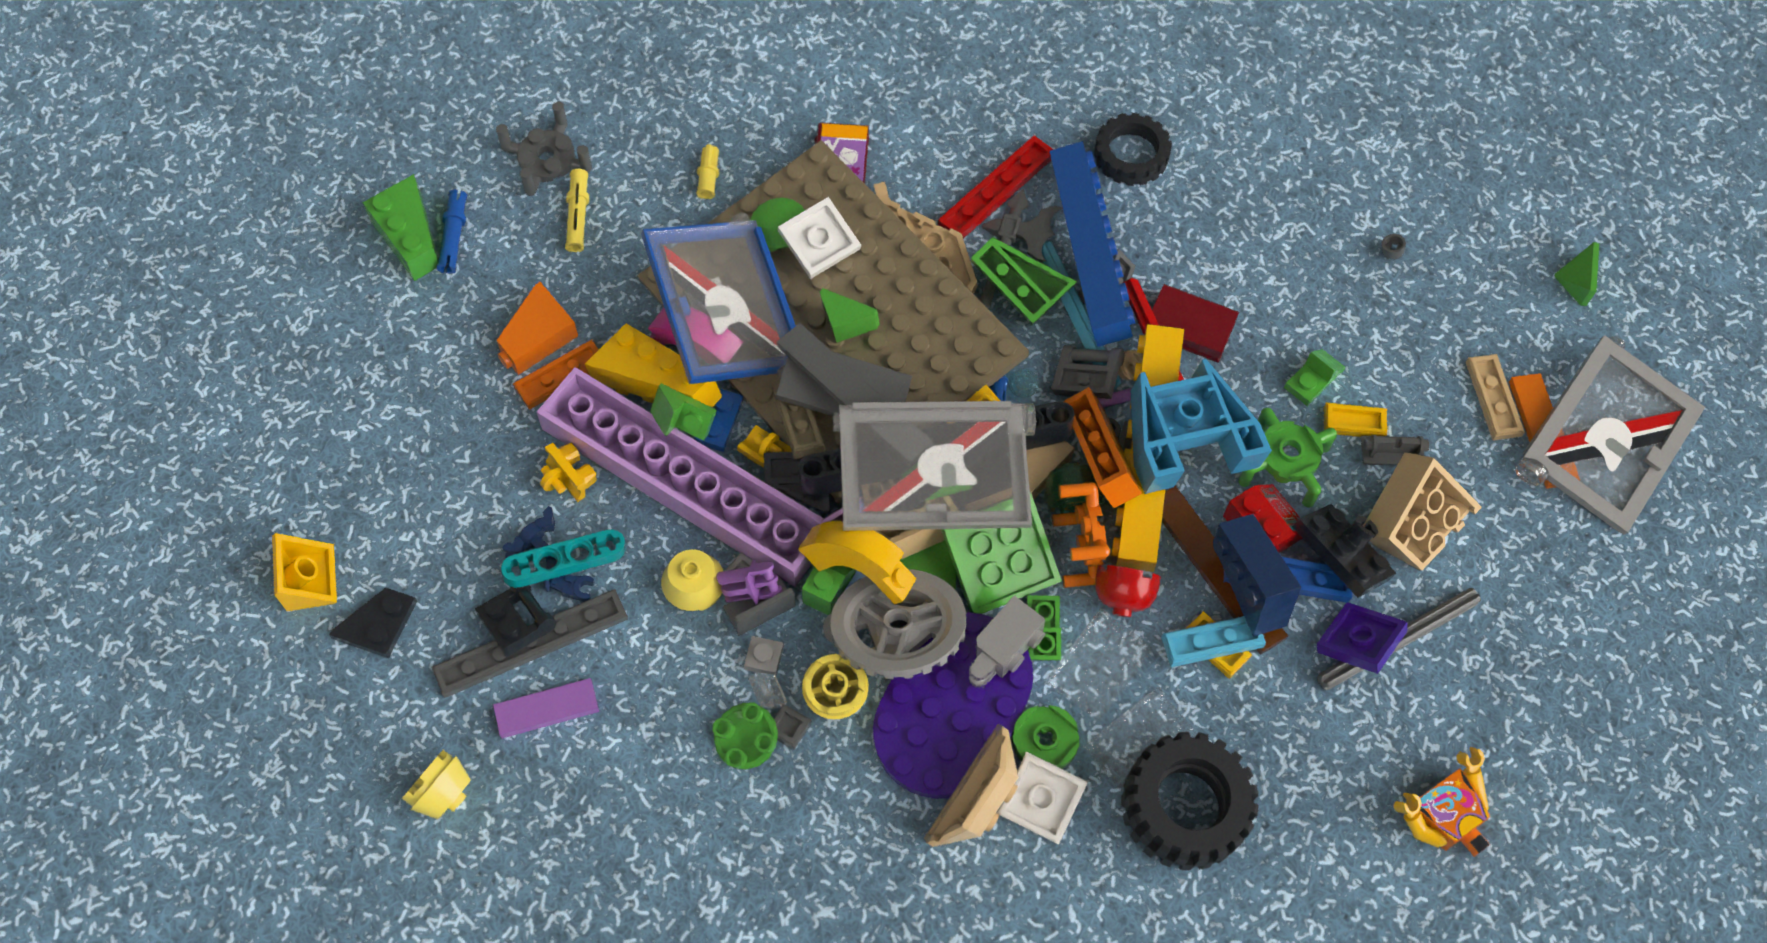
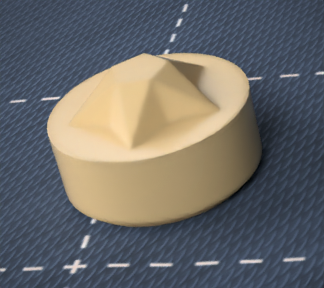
[1118,350,1142,380]

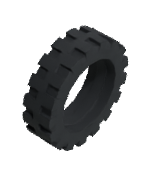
[1094,113,1172,186]

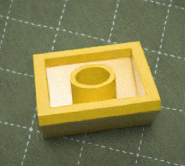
[272,533,337,611]

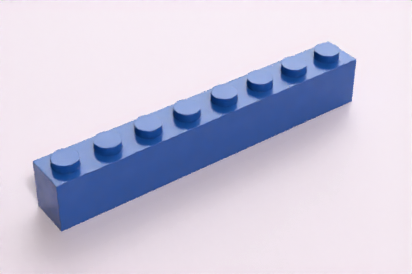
[1050,141,1136,347]

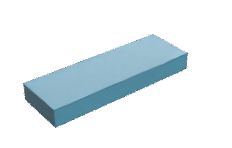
[1161,616,1266,667]

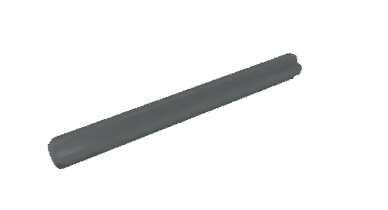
[1317,588,1481,690]

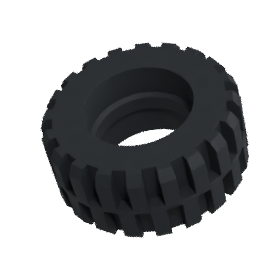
[1121,732,1259,871]

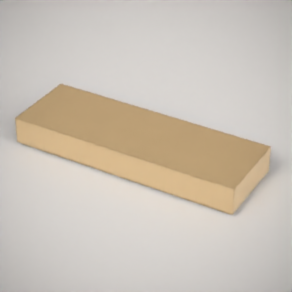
[1466,354,1525,441]

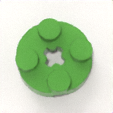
[1012,705,1079,769]

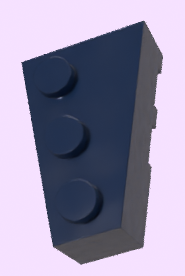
[1213,514,1301,637]

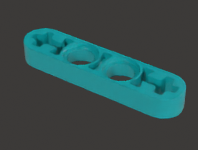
[501,529,625,588]

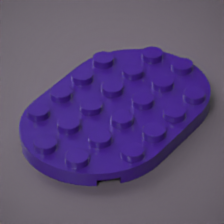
[873,612,1033,799]

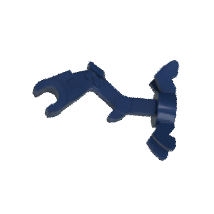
[502,506,594,602]

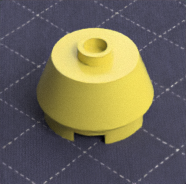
[661,549,724,611]
[802,654,869,719]
[402,750,471,819]

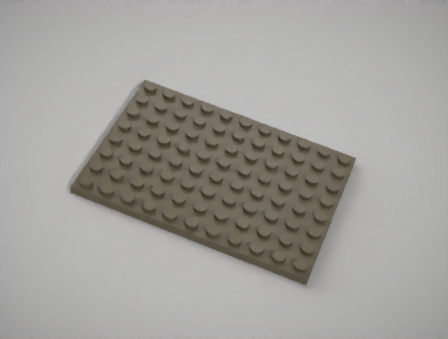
[637,140,1029,505]

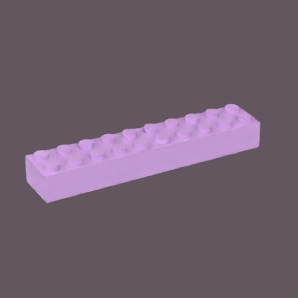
[536,367,823,587]

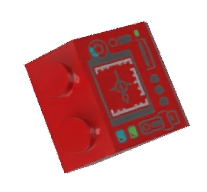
[1223,484,1303,553]

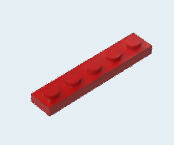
[938,135,1053,239]

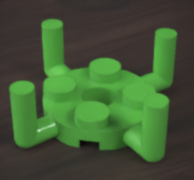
[1238,407,1337,508]

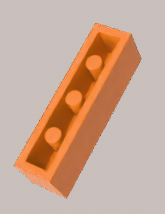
[1063,387,1142,508]

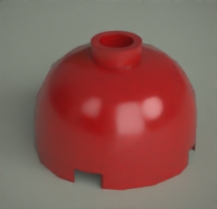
[1095,565,1161,618]

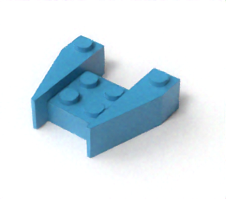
[1130,359,1272,494]

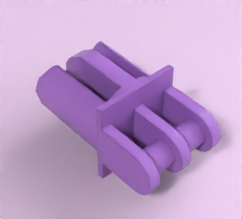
[717,560,783,604]

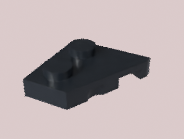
[329,587,417,659]

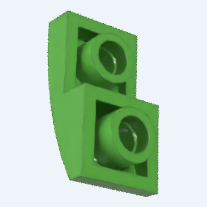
[1026,595,1061,660]

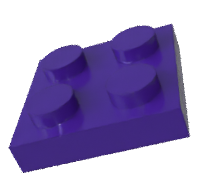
[1317,602,1408,674]

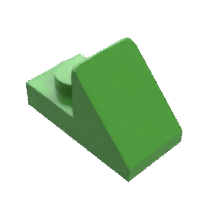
[1284,349,1346,406]
[650,383,717,441]

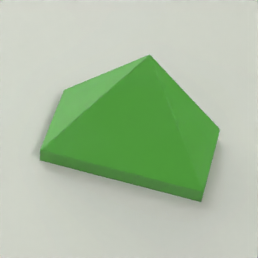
[1554,242,1600,306]

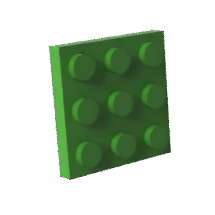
[941,492,1062,614]

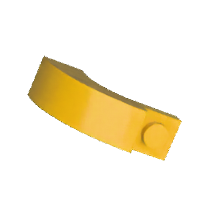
[798,521,916,605]

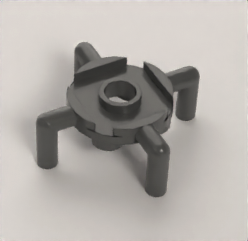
[496,101,592,196]

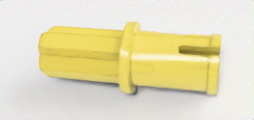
[696,144,720,199]

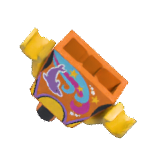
[1393,747,1490,857]

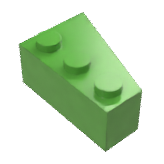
[362,174,438,281]
[971,237,1077,325]

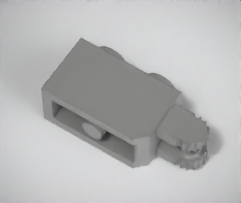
[969,595,1045,688]

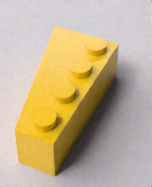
[585,323,722,407]

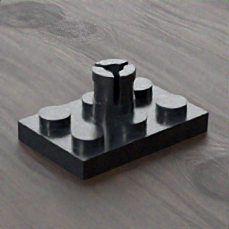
[1292,504,1396,598]

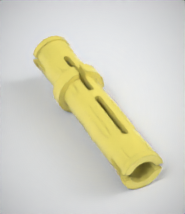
[565,169,589,252]

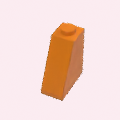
[497,282,578,375]

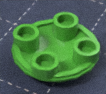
[750,198,805,252]
[712,702,778,770]

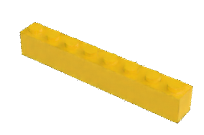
[1111,324,1184,572]

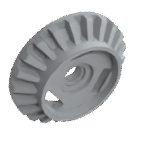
[830,569,966,679]

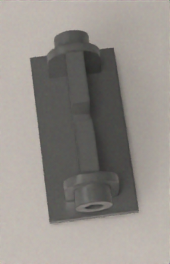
[1360,435,1429,465]

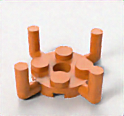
[1051,482,1110,588]

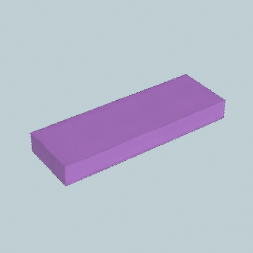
[493,678,600,739]

